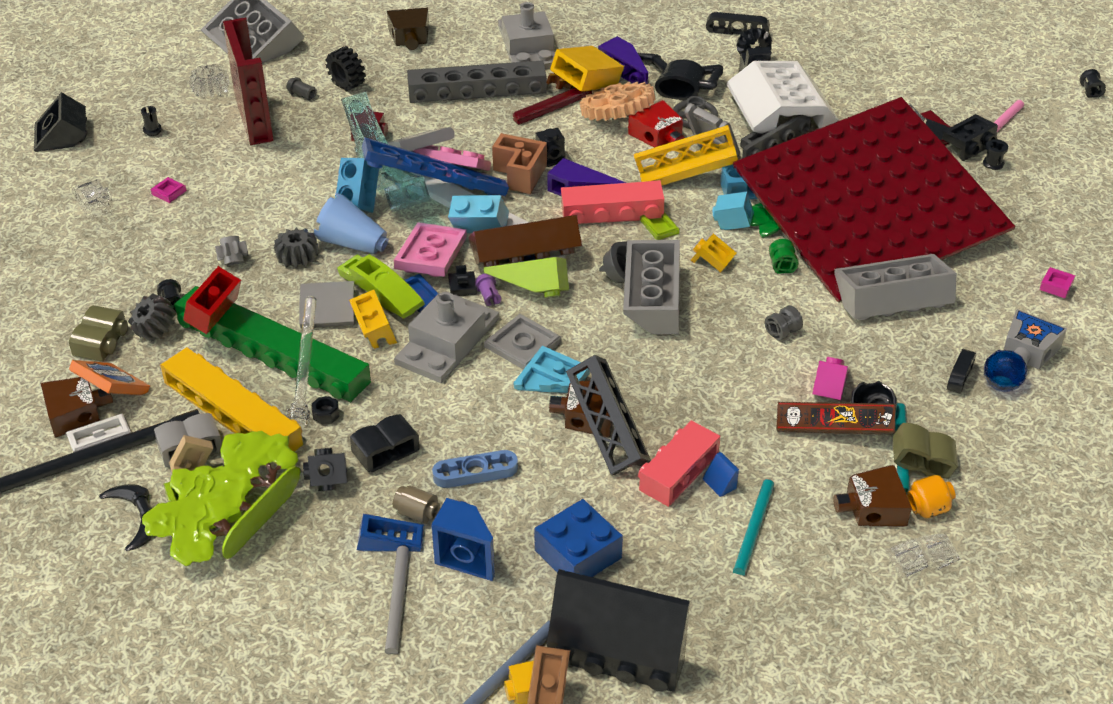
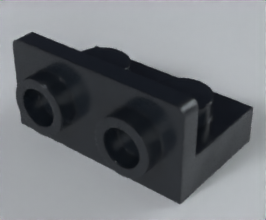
[943,114,998,161]

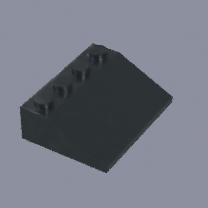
[547,569,690,692]

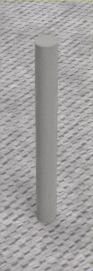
[385,546,409,654]

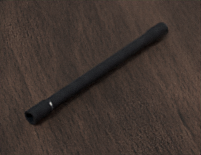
[0,409,200,493]

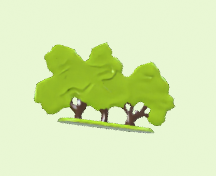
[142,431,301,566]

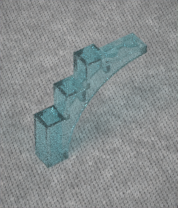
[341,92,431,212]

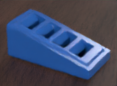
[356,514,424,552]

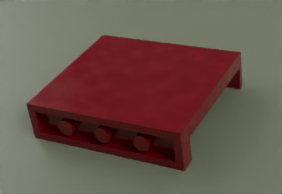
[223,17,274,146]

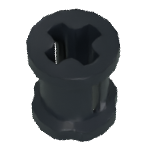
[1079,69,1106,98]
[982,139,1009,170]
[157,279,182,312]

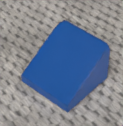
[703,452,739,497]

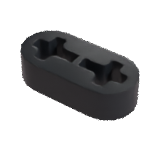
[947,348,977,394]

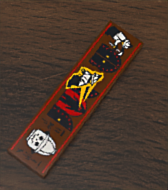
[776,402,896,435]

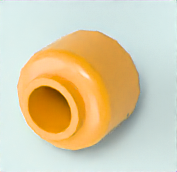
[907,475,956,519]

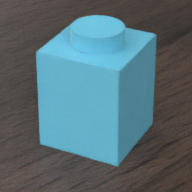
[712,192,754,230]

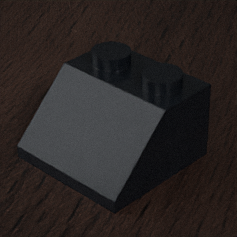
[34,92,87,152]

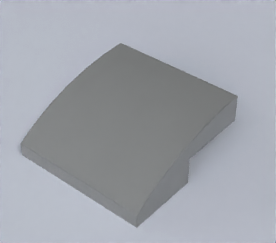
[299,281,355,328]

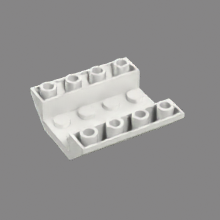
[727,61,840,134]

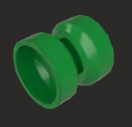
[769,239,799,274]

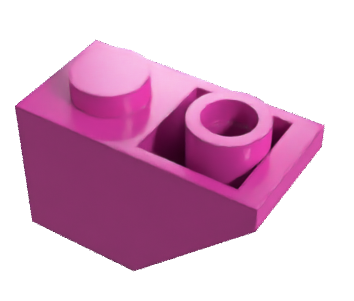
[812,357,850,401]

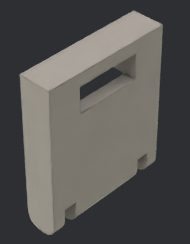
[685,103,740,157]
[385,127,455,152]

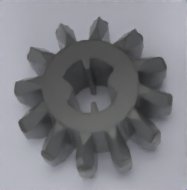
[274,227,319,269]
[128,293,176,342]

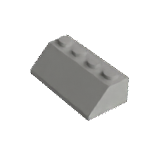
[623,240,680,334]
[835,254,957,320]

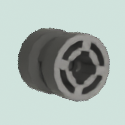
[764,305,803,341]

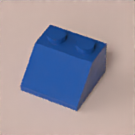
[431,498,495,581]

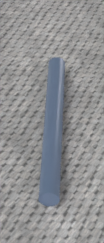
[463,620,550,704]

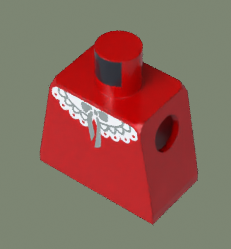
[628,100,685,148]

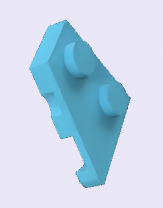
[513,346,590,393]

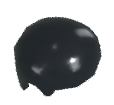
[851,381,897,413]

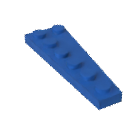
[362,137,509,196]

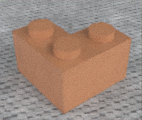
[492,133,547,194]

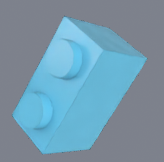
[448,195,509,233]

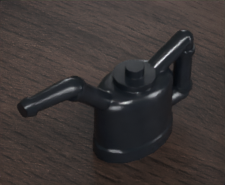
[638,53,724,101]

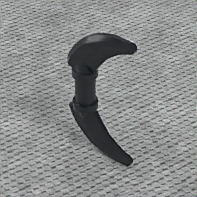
[99,484,152,551]

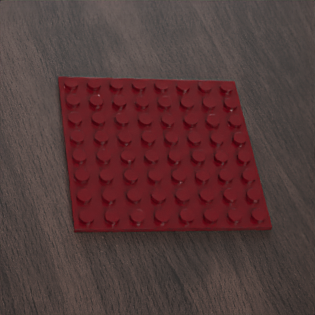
[733,97,1015,302]

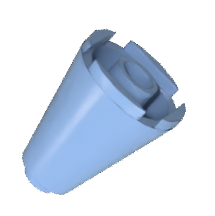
[314,193,389,254]

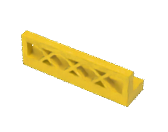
[634,125,738,185]

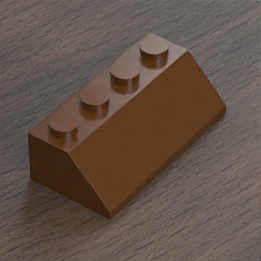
[468,215,582,267]

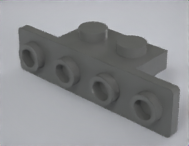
[740,115,811,158]

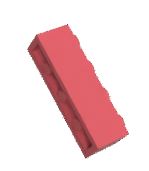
[561,180,664,224]

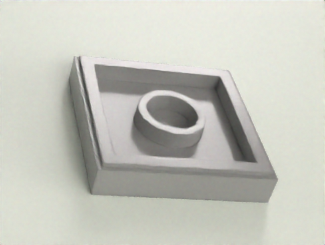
[484,314,561,370]

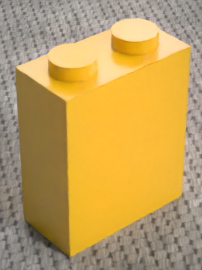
[550,46,624,91]

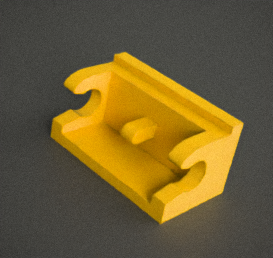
[349,289,397,349]

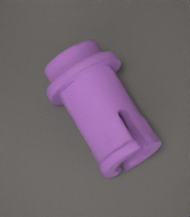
[475,274,501,306]

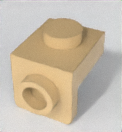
[169,435,213,471]

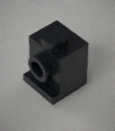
[535,128,565,167]

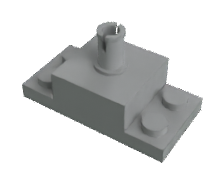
[498,2,555,70]
[394,292,499,383]

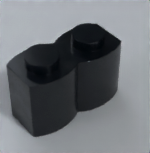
[350,414,420,472]

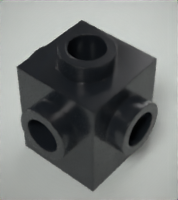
[303,448,348,491]

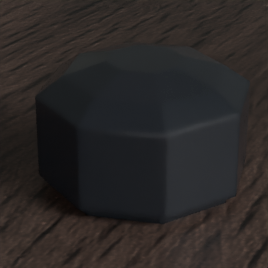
[311,396,340,424]

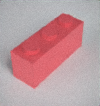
[638,420,720,507]

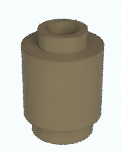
[392,485,440,524]

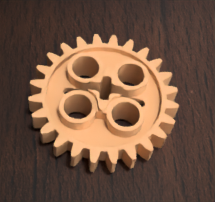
[579,82,656,121]

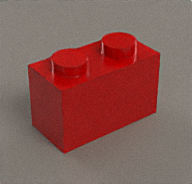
[183,266,241,334]

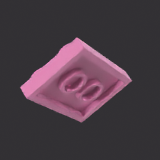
[413,145,491,171]
[394,222,467,277]

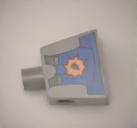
[1002,309,1067,370]

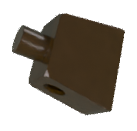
[387,7,429,50]

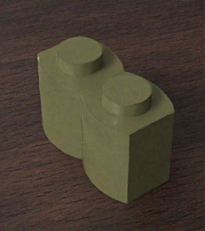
[69,305,128,362]
[893,423,958,479]

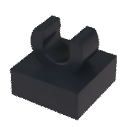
[448,265,477,296]

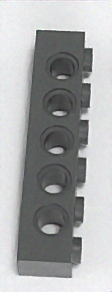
[407,60,547,103]

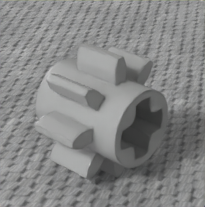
[215,236,248,266]

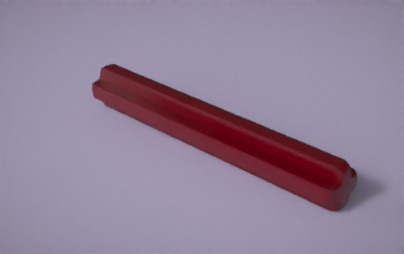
[513,88,592,125]

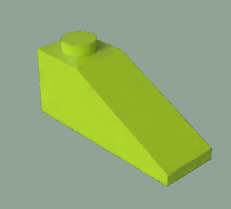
[483,257,569,298]

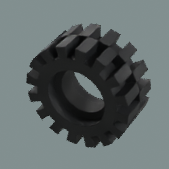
[325,46,366,92]

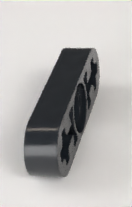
[706,12,770,35]

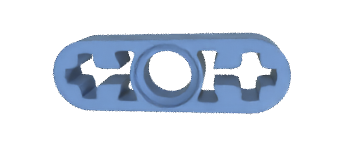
[432,450,518,488]

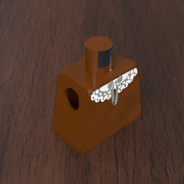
[40,377,113,438]
[549,381,612,437]
[833,465,912,527]

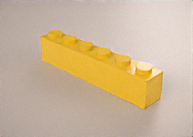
[160,347,303,463]

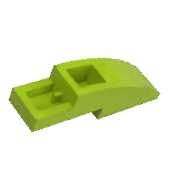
[337,254,425,319]

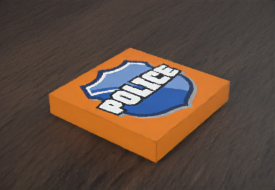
[69,360,150,395]

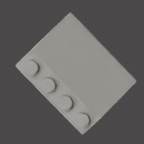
[201,0,305,63]

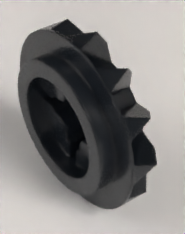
[736,28,773,56]

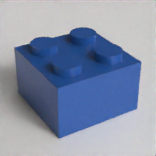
[534,499,623,577]

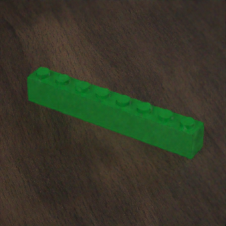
[175,286,371,403]

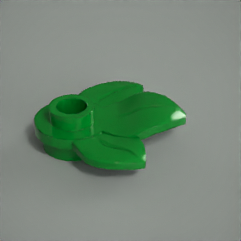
[751,203,781,238]

